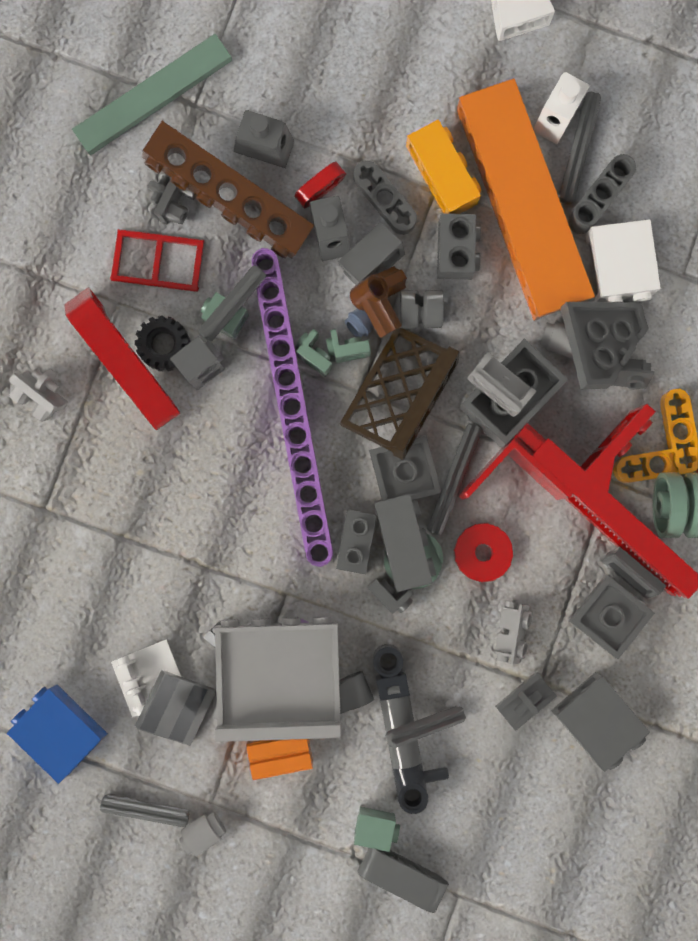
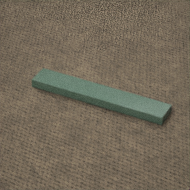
[72,34,232,156]

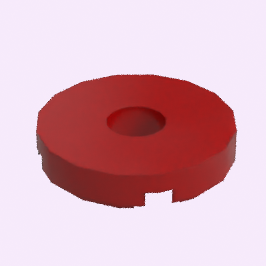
[453,523,513,582]

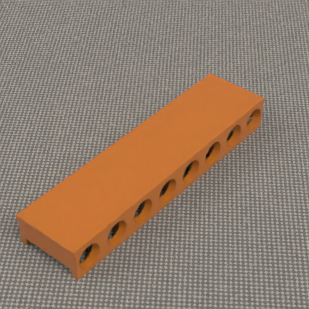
[457,78,595,321]

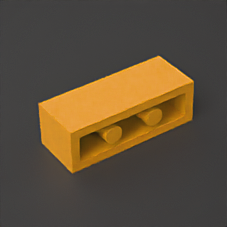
[406,119,481,214]

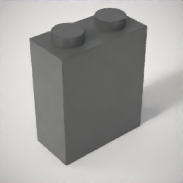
[551,672,650,772]

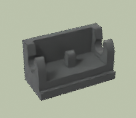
[338,222,405,285]

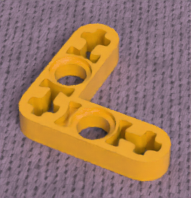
[613,389,698,483]

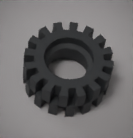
[135,315,191,372]

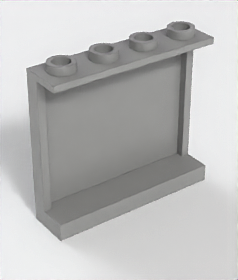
[213,616,341,742]

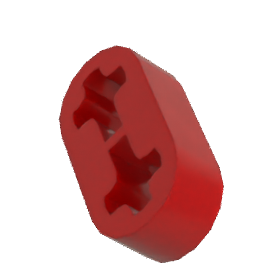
[294,162,346,209]

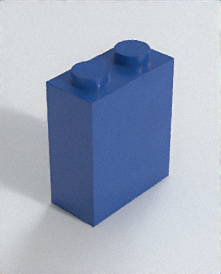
[6,685,108,784]

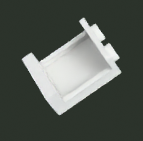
[585,219,661,302]

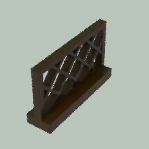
[340,327,460,461]

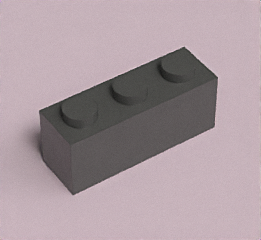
[374,494,436,592]

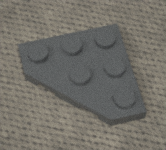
[560,302,649,390]

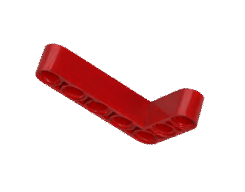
[64,287,180,430]

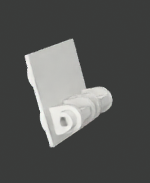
[111,639,181,718]

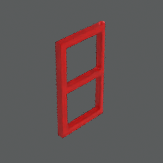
[110,229,204,292]

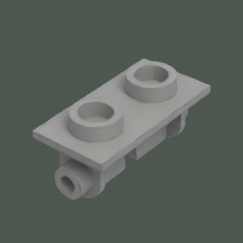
[494,601,532,665]

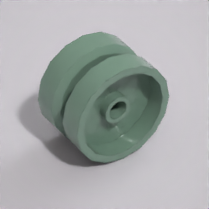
[652,472,698,538]

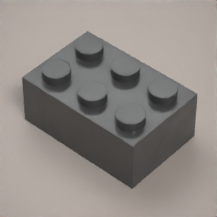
[459,338,568,447]

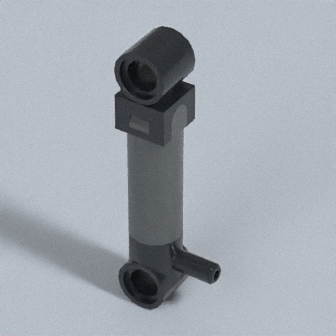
[373,644,449,814]

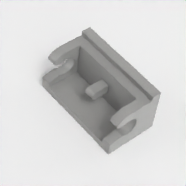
[467,352,536,417]

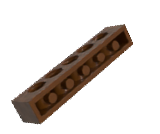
[142,120,314,259]

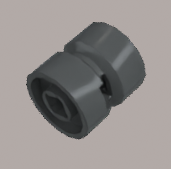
[400,290,444,328]

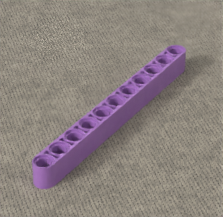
[252,248,333,567]

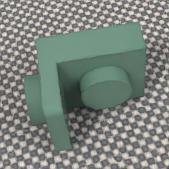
[296,329,332,377]
[326,329,371,363]

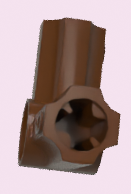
[350,266,407,338]

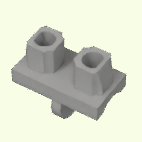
[9,369,69,422]

